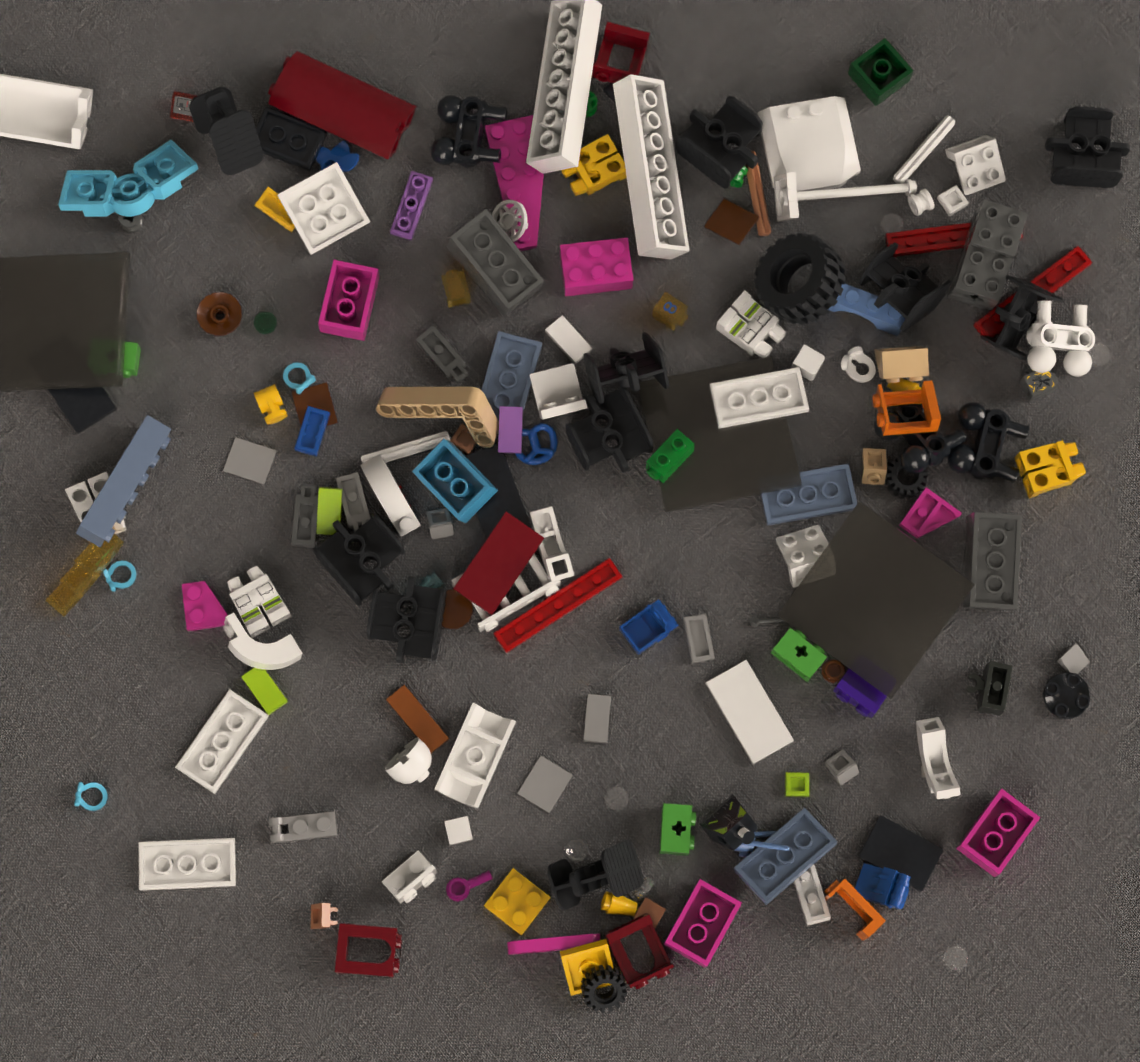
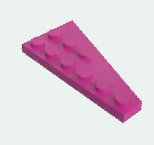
[484,115,544,251]

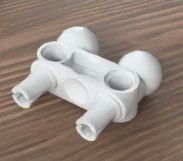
[1026,301,1095,377]

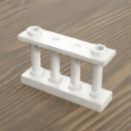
[451,554,561,632]

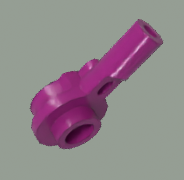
[446,870,492,902]

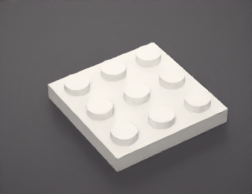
[277,162,370,255]

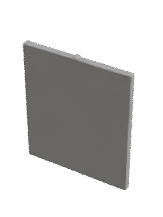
[223,437,277,485]
[517,756,573,813]

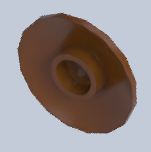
[197,292,242,336]

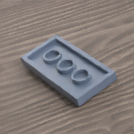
[482,331,542,421]
[758,464,858,526]
[734,808,837,905]

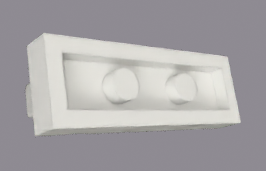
[794,865,831,926]

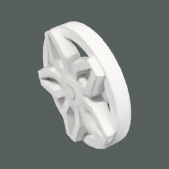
[492,200,528,242]

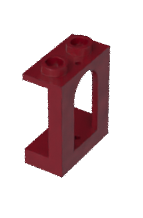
[592,22,650,83]
[604,913,674,990]
[335,923,402,978]

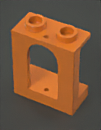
[872,380,941,436]
[824,879,886,941]

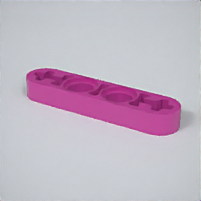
[507,934,601,955]

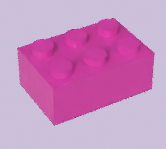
[559,237,633,296]
[318,260,380,341]
[956,788,1040,877]
[663,879,742,968]

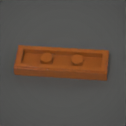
[386,685,449,754]

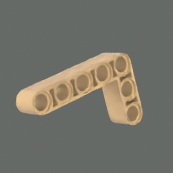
[376,387,499,448]

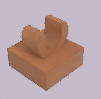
[311,903,338,929]

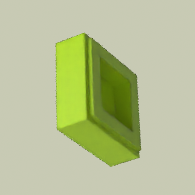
[785,772,809,797]

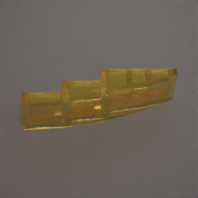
[45,534,124,617]

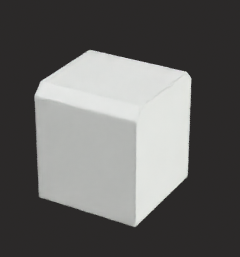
[791,344,825,381]

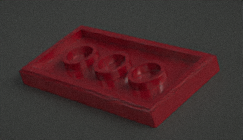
[453,512,544,615]

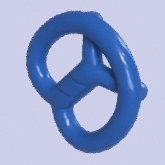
[515,423,558,465]

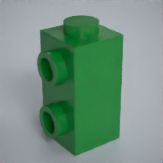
[646,429,695,483]

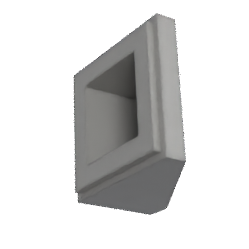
[426,508,454,539]
[1057,643,1090,674]
[824,749,859,785]

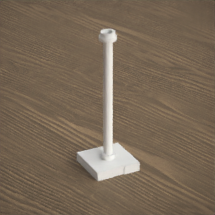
[773,172,917,222]

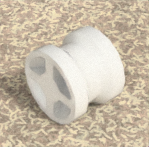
[908,189,934,216]

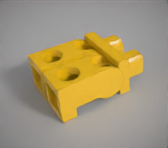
[561,134,627,196]
[1014,440,1086,499]

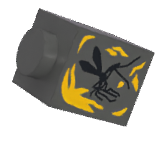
[1019,371,1058,402]

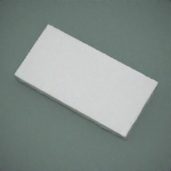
[709,367,809,429]
[705,660,794,764]
[175,689,269,794]
[139,838,236,891]

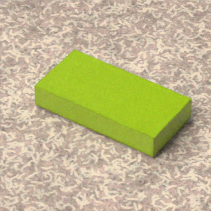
[316,487,343,535]
[241,668,288,715]

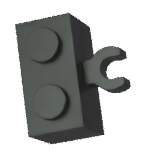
[965,661,1013,716]

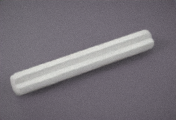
[893,115,955,184]
[361,431,450,464]

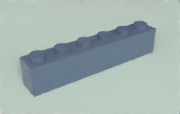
[76,415,171,548]

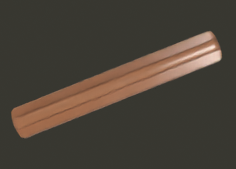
[745,151,771,237]

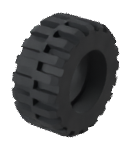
[754,232,846,324]

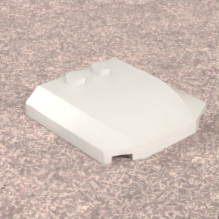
[757,96,861,192]

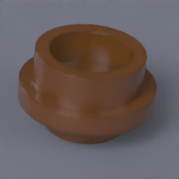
[821,659,845,683]

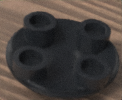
[1043,672,1091,719]

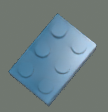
[412,439,498,523]

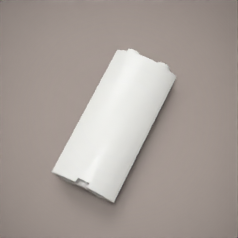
[0,74,93,149]

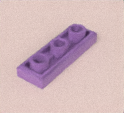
[390,171,433,241]

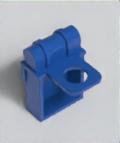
[619,600,679,655]
[855,863,911,909]

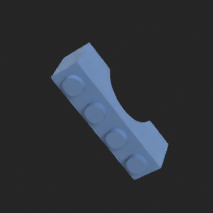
[828,284,905,336]

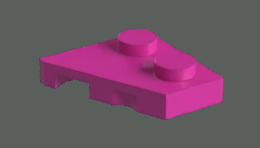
[899,487,962,539]
[181,581,228,631]

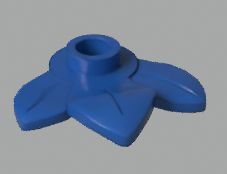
[316,140,359,172]

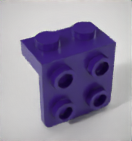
[833,655,897,718]

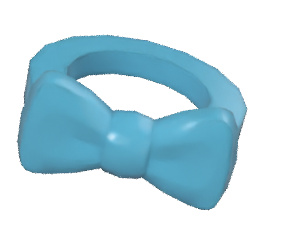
[283,362,316,395]
[102,560,137,592]
[74,782,108,811]

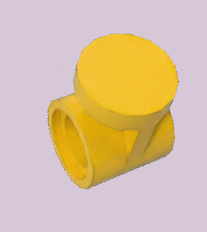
[254,384,288,425]

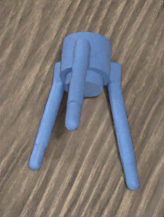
[734,831,789,857]

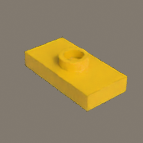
[254,186,295,232]

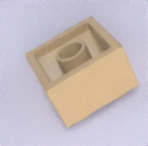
[874,346,929,383]

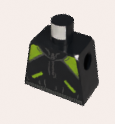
[699,794,757,850]

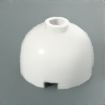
[385,737,432,784]

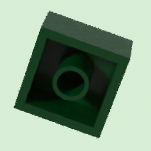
[848,38,914,106]

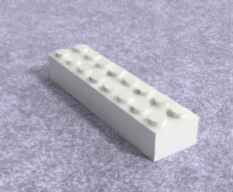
[526,0,602,174]
[613,74,690,259]

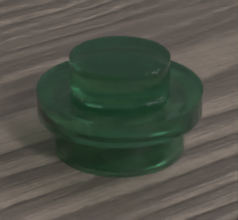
[254,311,277,334]

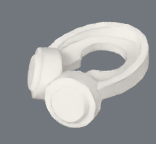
[841,346,876,383]

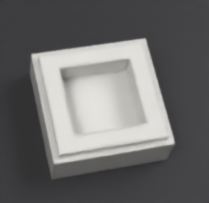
[937,185,969,216]
[444,816,473,845]

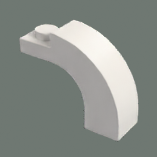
[360,454,421,537]
[529,506,574,582]
[223,612,303,670]
[916,717,960,799]

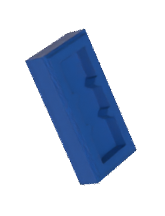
[294,406,330,457]

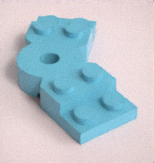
[58,140,198,217]

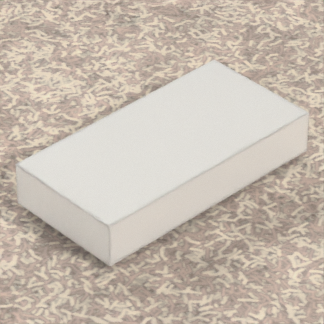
[545,315,592,364]

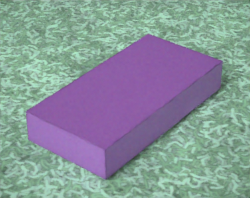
[498,406,523,454]

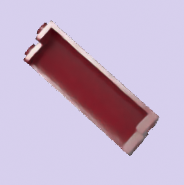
[268,51,417,160]

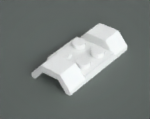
[434,703,516,808]

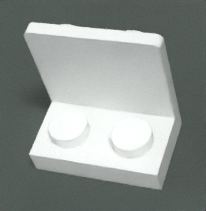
[945,135,1006,195]
[530,363,587,419]
[776,525,837,588]
[382,850,437,904]

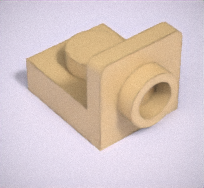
[861,448,887,485]

